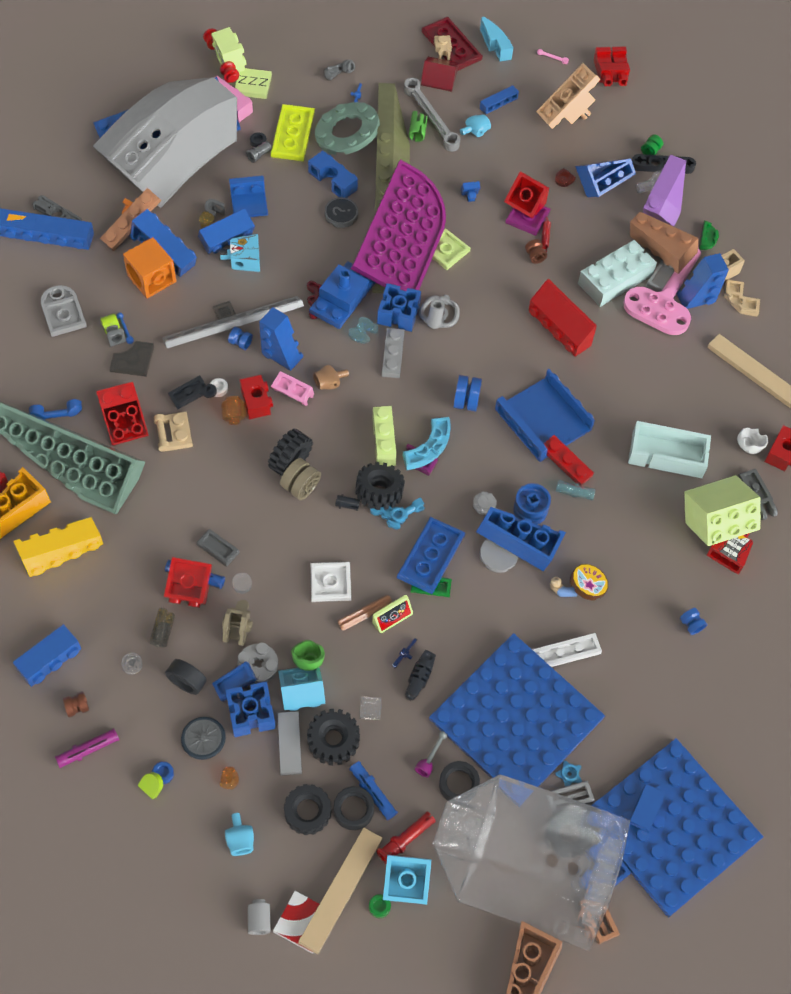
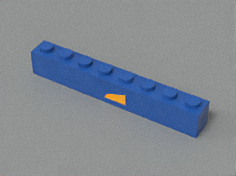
[0,208,94,250]

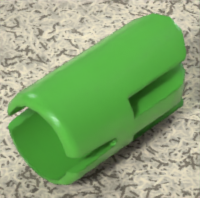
[409,111,428,142]

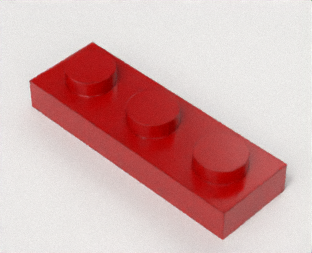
[544,435,594,487]

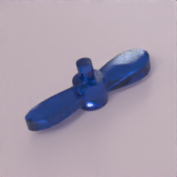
[392,638,417,669]

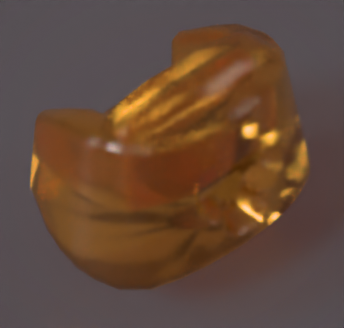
[220,766,239,790]

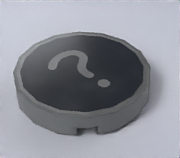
[325,197,358,228]

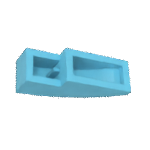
[480,17,513,62]

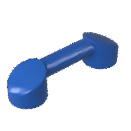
[29,399,82,419]

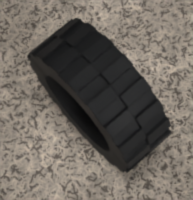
[284,784,331,835]

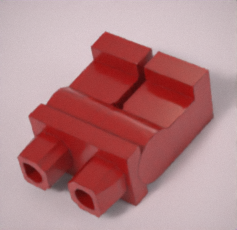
[594,47,630,86]

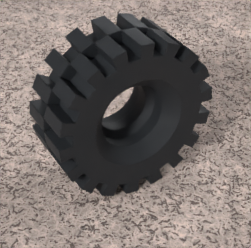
[268,428,313,476]
[355,462,405,510]
[307,708,360,766]

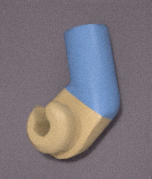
[550,577,577,597]

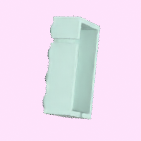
[578,240,657,307]
[628,421,711,478]

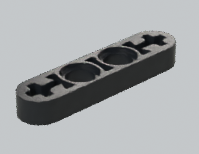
[632,154,696,174]

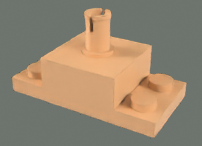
[536,63,600,129]

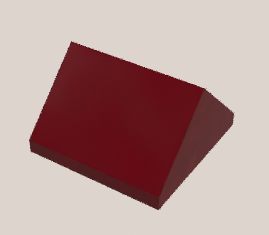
[421,56,459,92]

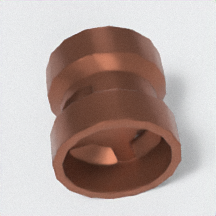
[525,239,547,264]
[63,691,89,717]

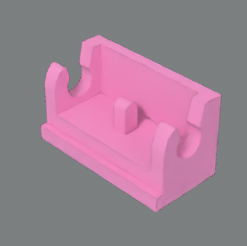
[271,371,315,406]

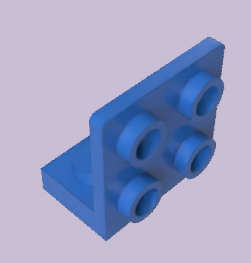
[229,176,268,217]

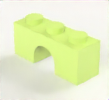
[372,406,396,466]

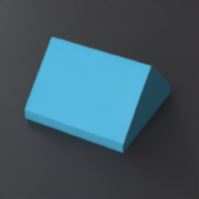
[383,855,432,904]

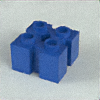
[377,283,421,332]
[226,681,276,737]

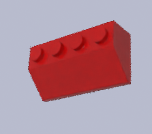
[528,279,597,357]

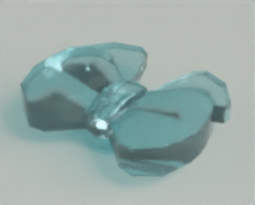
[349,317,378,344]

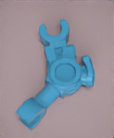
[370,498,425,529]

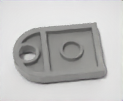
[41,285,87,337]

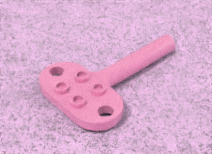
[623,249,701,335]

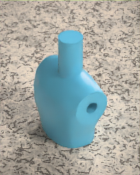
[460,114,491,137]
[225,813,254,856]

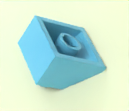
[278,667,326,711]

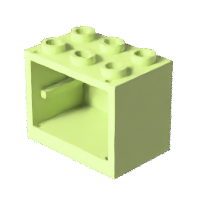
[684,475,760,546]

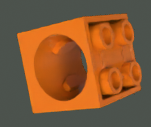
[123,237,177,299]

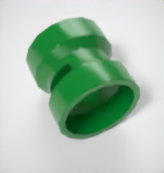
[641,134,663,155]

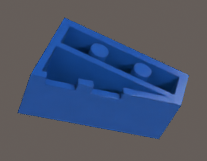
[676,253,729,309]

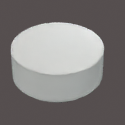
[210,378,228,397]

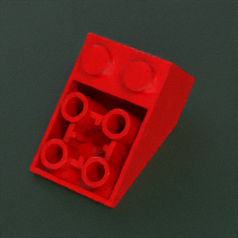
[96,382,149,446]

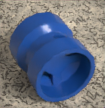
[228,327,253,350]
[680,608,708,635]

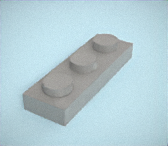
[382,328,405,378]

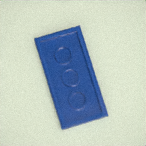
[397,517,465,594]

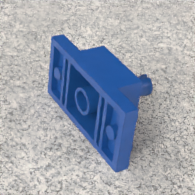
[309,261,376,329]

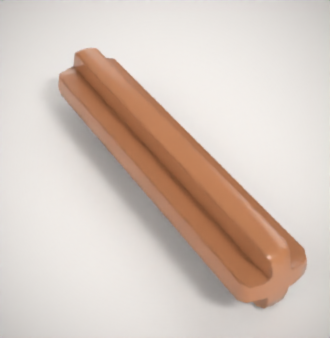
[338,595,392,630]

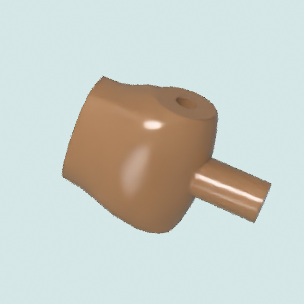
[313,365,349,390]

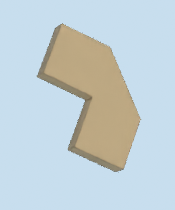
[724,279,760,317]

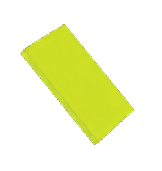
[271,104,315,161]

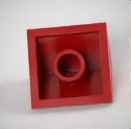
[504,171,549,218]

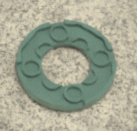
[315,102,380,155]

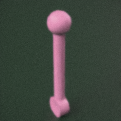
[537,49,569,64]

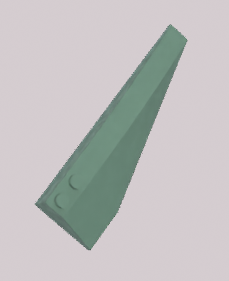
[0,402,145,514]

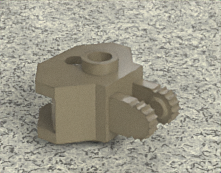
[222,600,253,647]

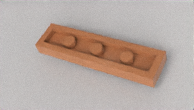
[100,188,161,251]

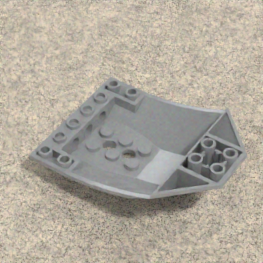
[93,77,237,209]

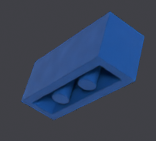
[198,208,255,254]
[13,624,81,687]

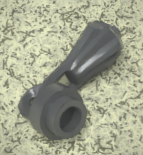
[324,59,355,80]

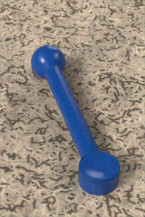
[116,312,134,344]

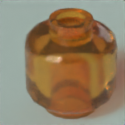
[221,396,246,425]

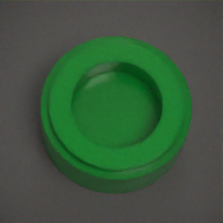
[369,894,391,918]

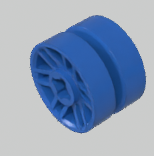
[454,375,482,412]
[513,483,551,524]

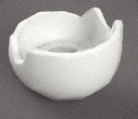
[737,428,768,454]

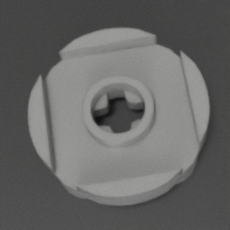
[237,642,279,684]

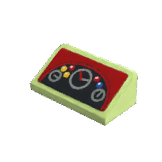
[372,595,413,633]

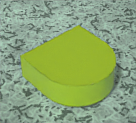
[138,772,163,799]

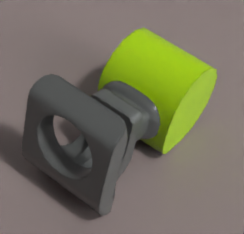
[100,313,126,347]

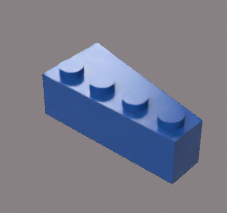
[130,209,197,277]
[476,507,566,571]

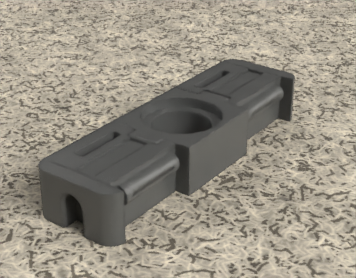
[32,195,82,221]

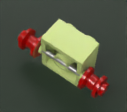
[203,27,247,83]

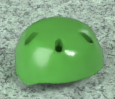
[291,640,325,671]

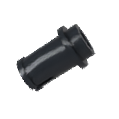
[335,494,360,511]

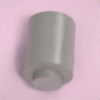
[248,899,271,935]

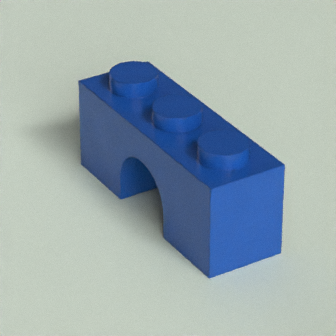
[308,151,358,198]

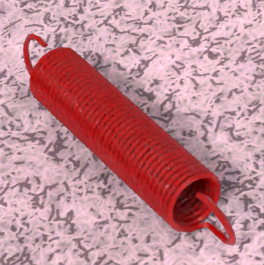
[541,217,551,252]

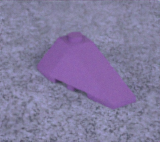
[643,155,686,227]

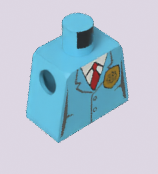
[220,234,260,272]

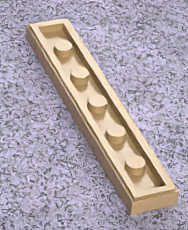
[707,334,791,409]
[298,828,383,954]

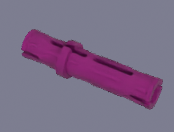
[55,728,119,769]

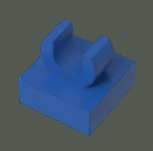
[461,181,481,202]

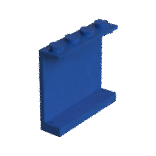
[495,369,595,462]

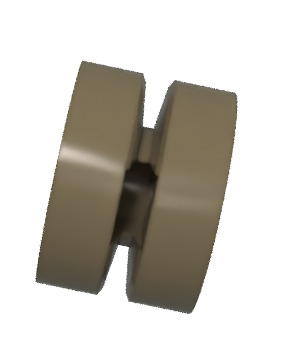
[280,458,321,500]

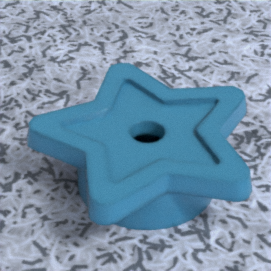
[555,761,582,787]

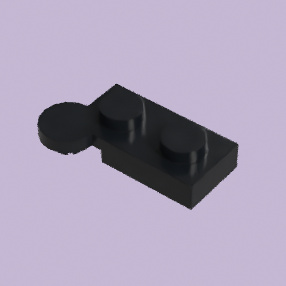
[168,375,217,410]

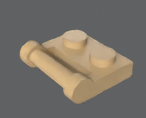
[153,412,193,452]

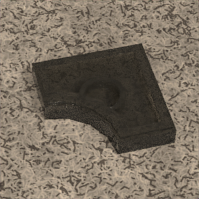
[110,341,154,377]

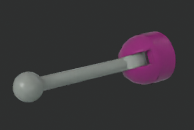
[414,731,447,778]

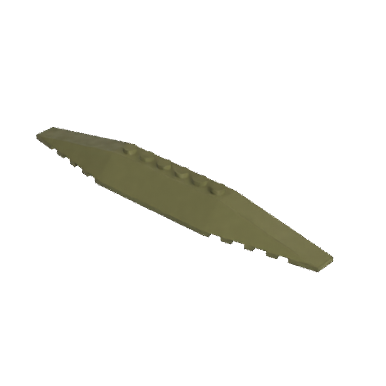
[373,83,410,293]

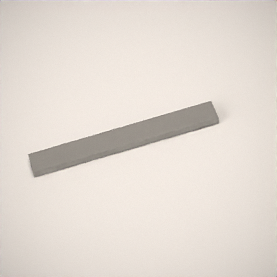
[162,296,304,348]

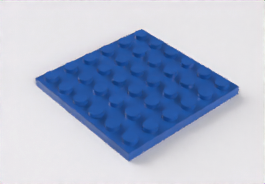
[429,633,605,806]
[585,738,764,918]

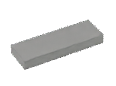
[278,711,302,775]

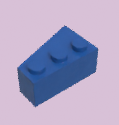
[575,159,636,197]
[259,307,304,371]

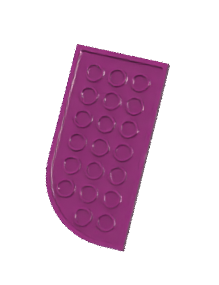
[351,159,446,291]

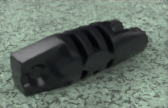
[405,650,436,701]

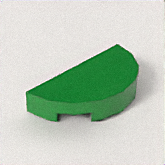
[699,220,719,250]

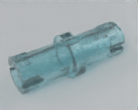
[556,480,596,501]

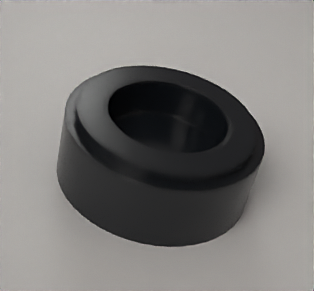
[250,132,267,147]

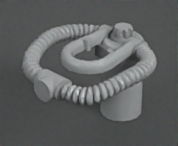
[419,295,460,329]

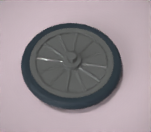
[181,717,226,760]

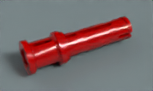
[376,811,436,864]

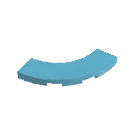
[402,417,451,470]

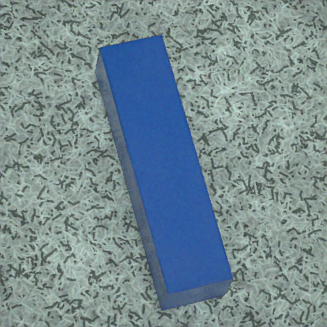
[480,85,519,115]

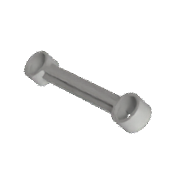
[404,78,460,152]

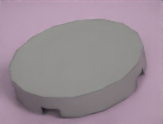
[480,539,518,573]

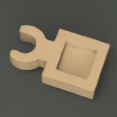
[434,35,452,60]

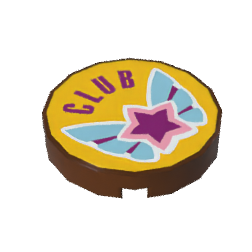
[570,564,608,601]

